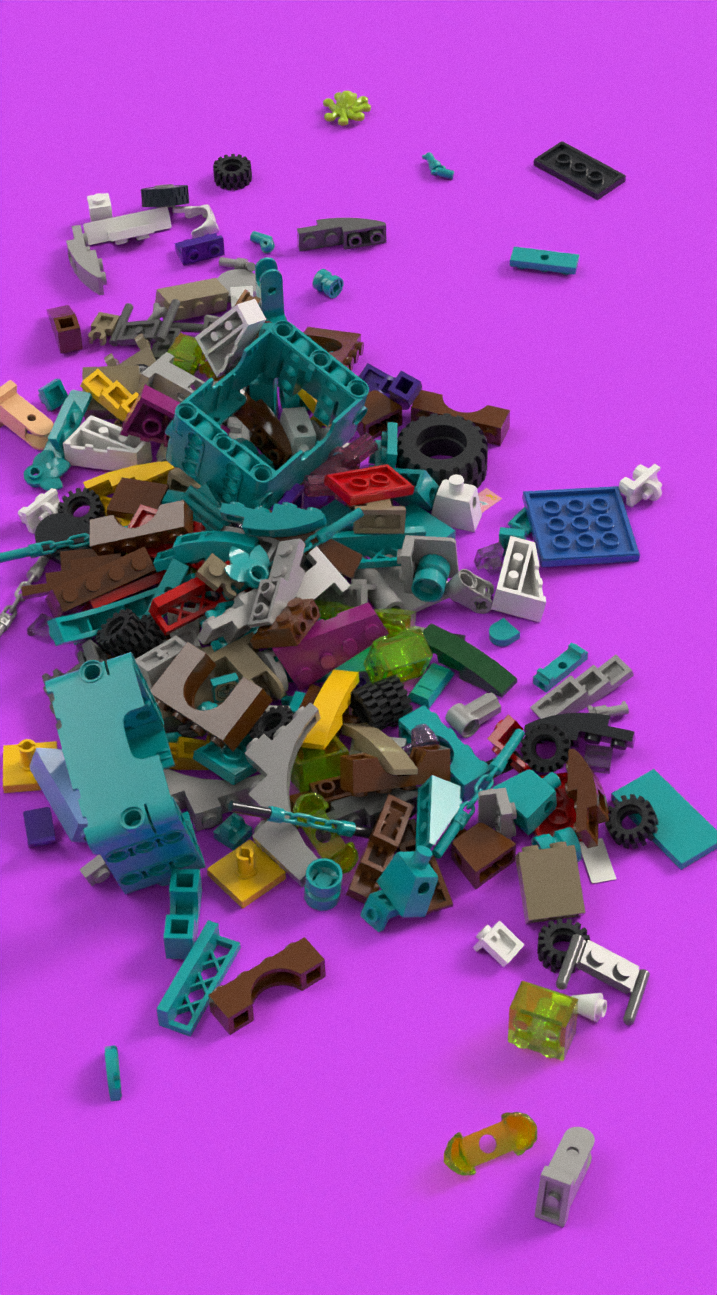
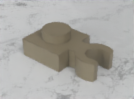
[88,312,120,346]
[195,553,244,599]

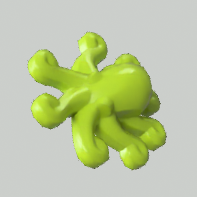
[323,90,371,126]

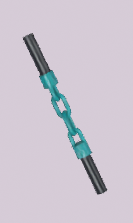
[228,800,373,839]

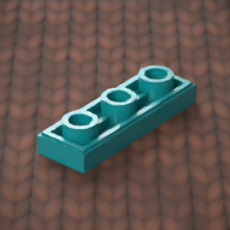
[510,246,579,275]

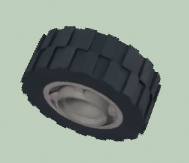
[141,184,189,208]

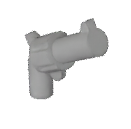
[219,257,255,271]
[587,701,629,717]

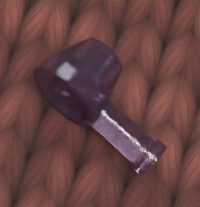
[401,724,439,756]

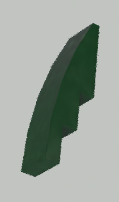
[415,623,517,697]

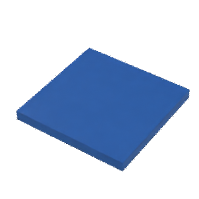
[522,486,640,567]

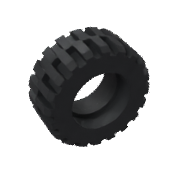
[396,413,488,489]

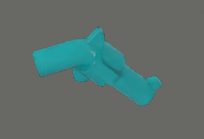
[422,152,454,179]

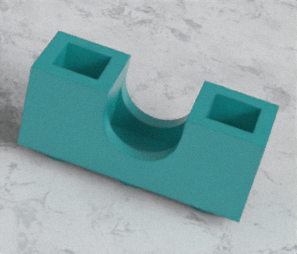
[163,869,202,959]

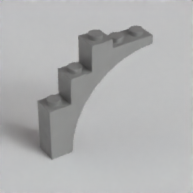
[245,702,321,888]
[163,769,265,831]

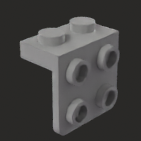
[397,535,459,594]

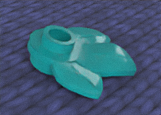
[24,450,71,491]
[224,545,270,589]

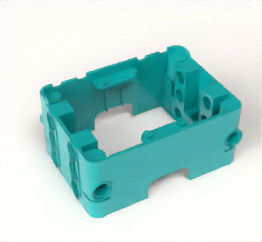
[165,320,369,510]
[45,652,206,895]

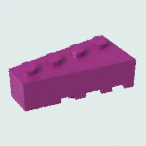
[120,385,230,447]
[272,602,389,691]

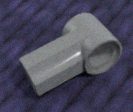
[445,692,501,738]

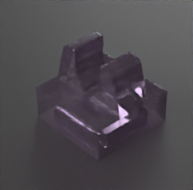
[474,542,504,576]

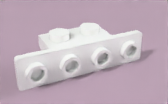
[83,207,172,245]

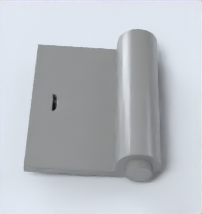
[352,555,449,622]

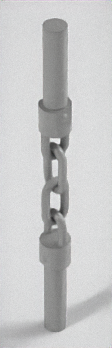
[0,555,50,637]

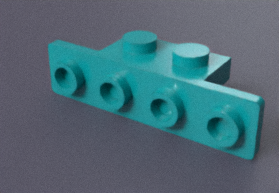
[43,390,92,459]

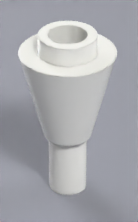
[551,993,607,1022]

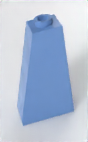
[29,748,88,843]

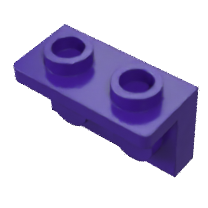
[174,233,225,265]

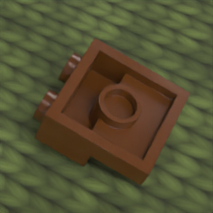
[250,598,320,649]

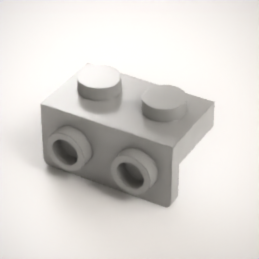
[477,788,517,840]

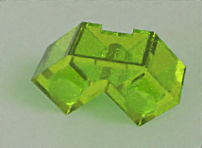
[168,333,206,376]

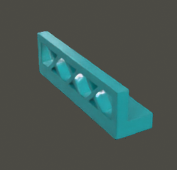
[331,526,426,569]
[157,920,241,1037]

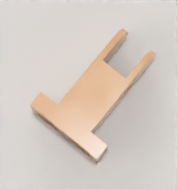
[0,380,54,450]

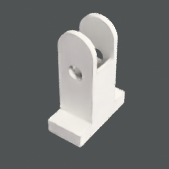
[294,546,351,600]

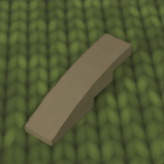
[342,723,418,775]

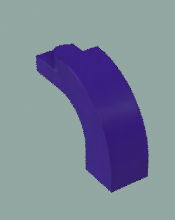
[358,363,423,410]

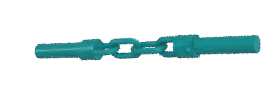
[222,508,364,601]
[0,525,128,563]
[432,729,525,859]

